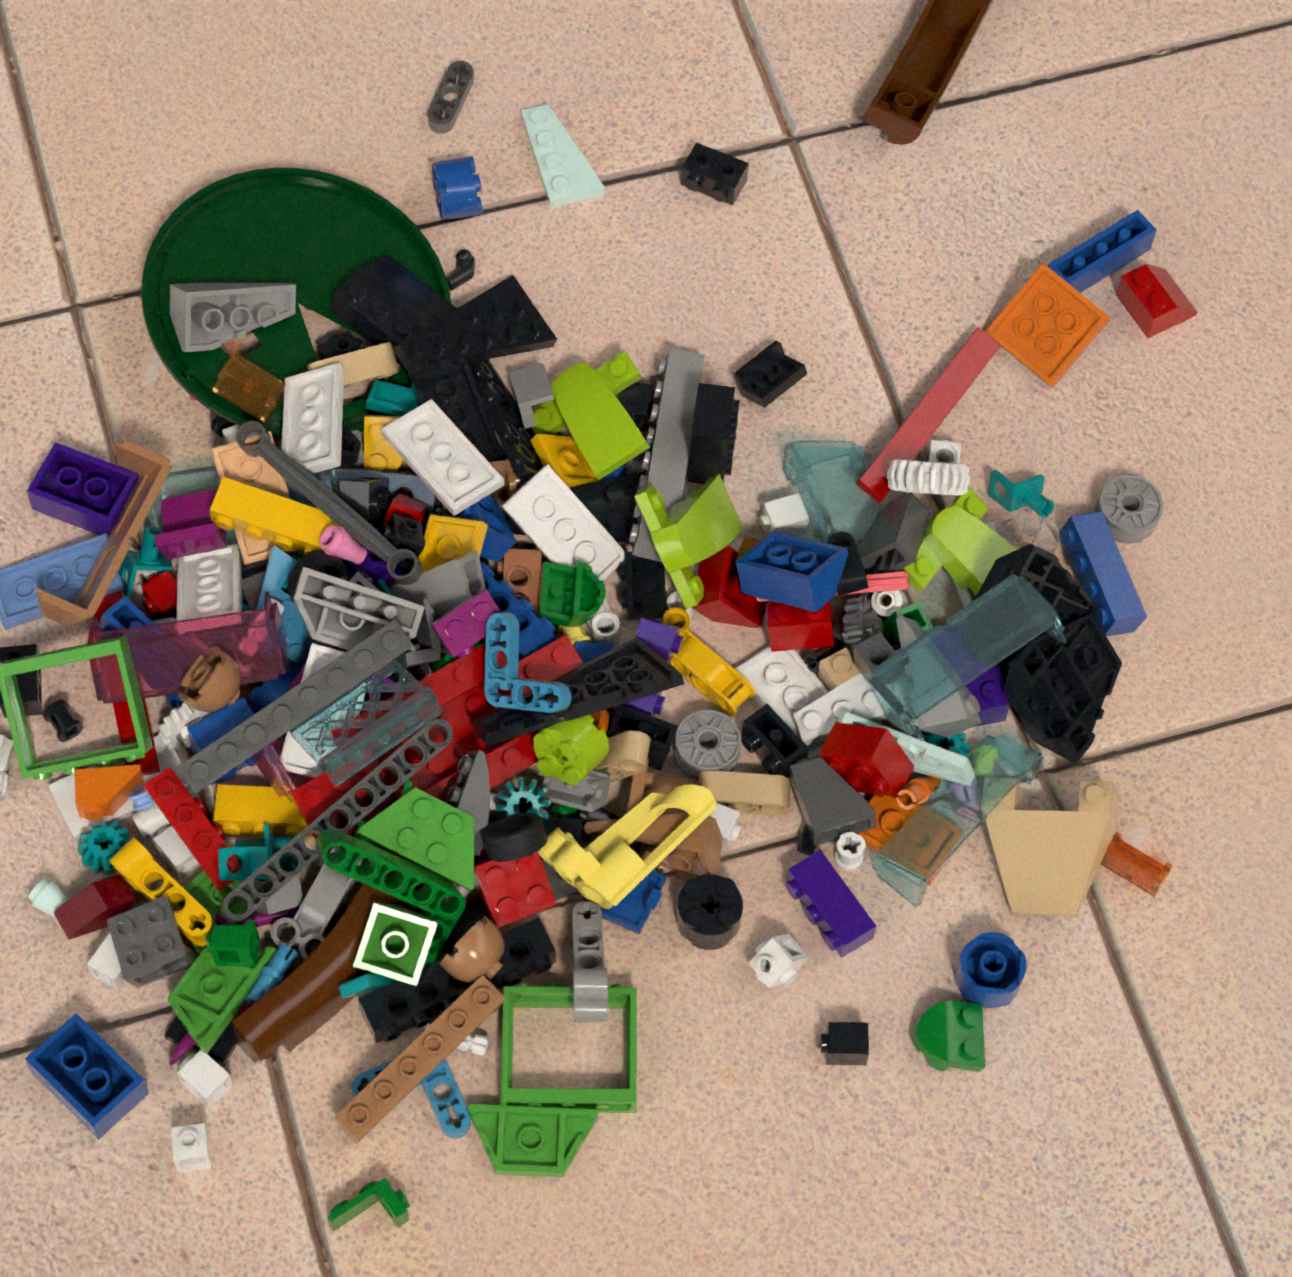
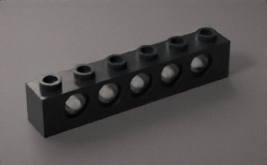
[358,917,556,1044]

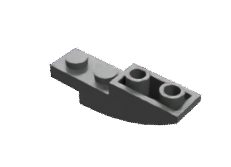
[445,750,490,856]

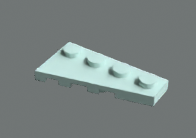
[521,104,606,208]
[841,712,975,786]

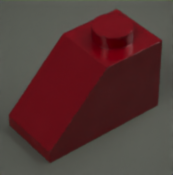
[54,874,136,940]

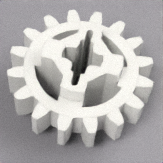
[158,703,223,751]

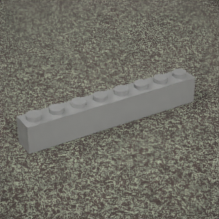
[629,347,705,562]

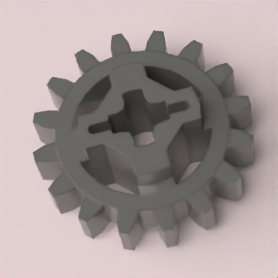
[842,596,883,654]

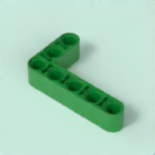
[316,829,465,969]

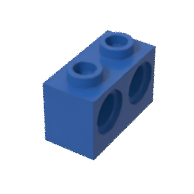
[453,496,516,562]

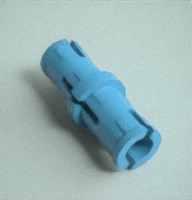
[245,943,298,1006]

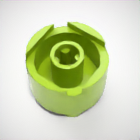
[534,715,609,786]

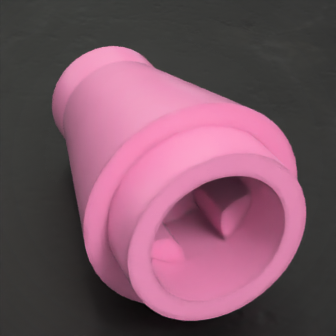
[319,525,367,564]

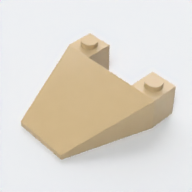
[982,780,1119,917]

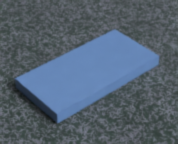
[0,533,125,630]

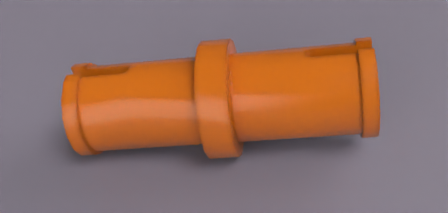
[897,774,941,810]

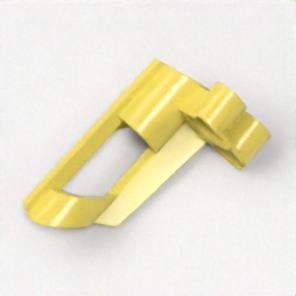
[538,785,718,909]

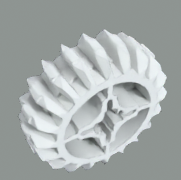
[887,459,971,495]

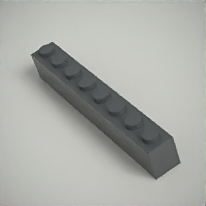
[177,619,414,794]

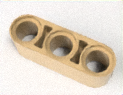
[307,342,399,388]
[595,731,651,783]
[698,771,791,816]

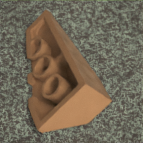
[584,813,723,881]

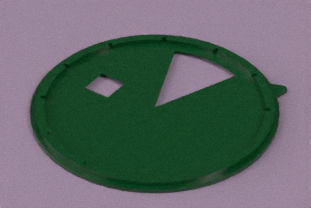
[141,168,452,438]

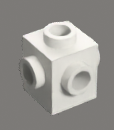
[749,933,809,988]

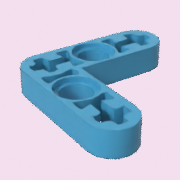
[485,612,572,713]
[352,1060,471,1139]

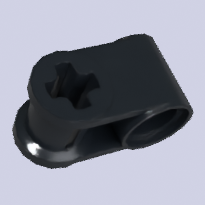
[827,532,869,596]

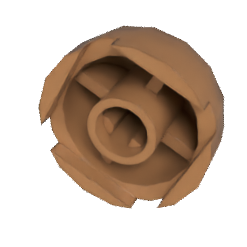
[178,646,241,712]
[440,916,505,983]

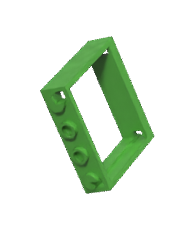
[0,635,153,780]
[501,983,637,1113]

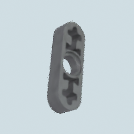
[428,61,474,134]

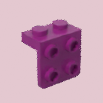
[155,489,227,559]
[431,589,503,658]

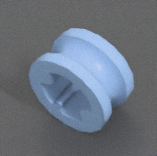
[127,785,155,811]

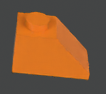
[75,764,144,820]

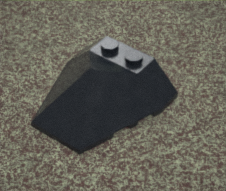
[966,544,1099,666]
[1003,613,1122,763]

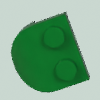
[537,561,606,627]
[913,1000,986,1072]

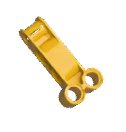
[663,607,756,716]
[109,837,216,947]

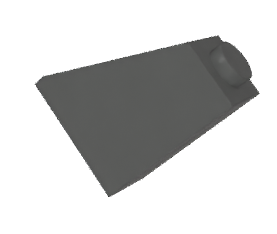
[857,492,930,574]
[790,757,876,846]

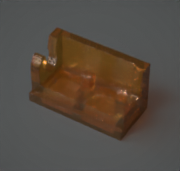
[213,352,286,422]
[1100,831,1173,897]

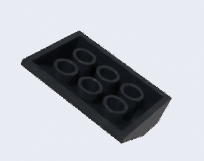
[330,253,457,372]

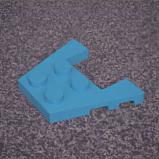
[247,546,320,674]

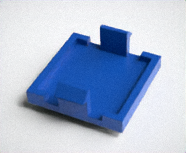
[583,870,667,934]

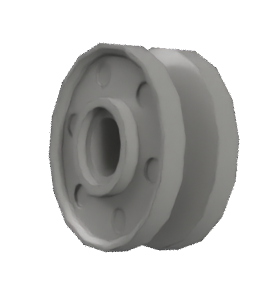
[1095,475,1163,544]
[674,710,741,780]

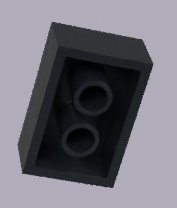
[688,383,740,484]

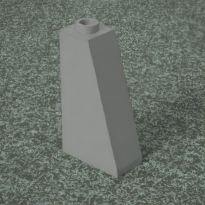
[388,550,486,621]

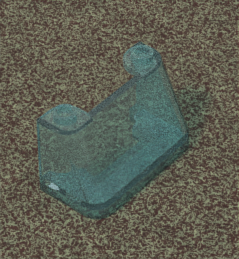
[782,440,883,547]

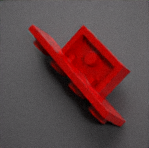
[144,767,242,891]

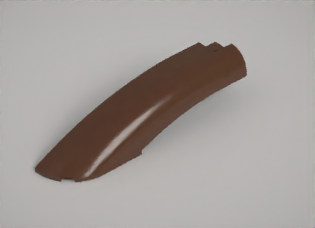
[864,0,994,145]
[232,850,432,1064]

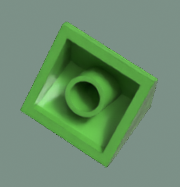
[353,902,438,986]

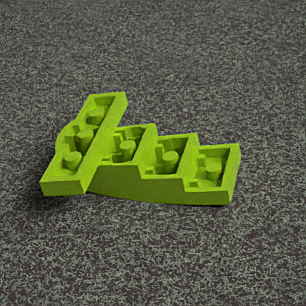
[531,351,650,480]
[634,474,744,609]
[898,486,1017,596]

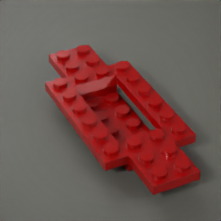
[289,634,583,840]

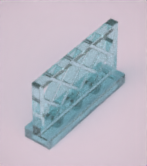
[289,659,442,787]

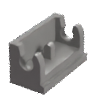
[535,769,611,812]

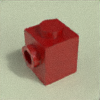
[141,570,177,619]

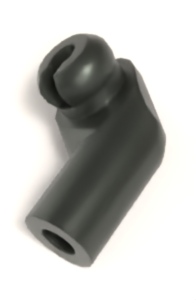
[446,249,475,291]

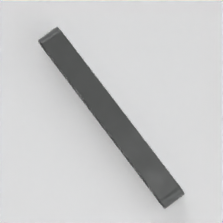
[220,719,453,923]

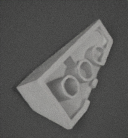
[170,283,296,352]
[896,616,981,738]

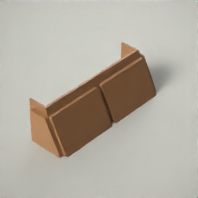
[36,439,172,626]

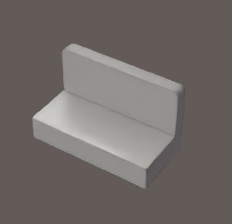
[508,363,554,429]

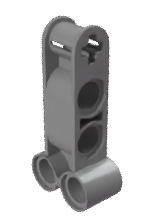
[271,845,369,960]
[572,901,608,1023]

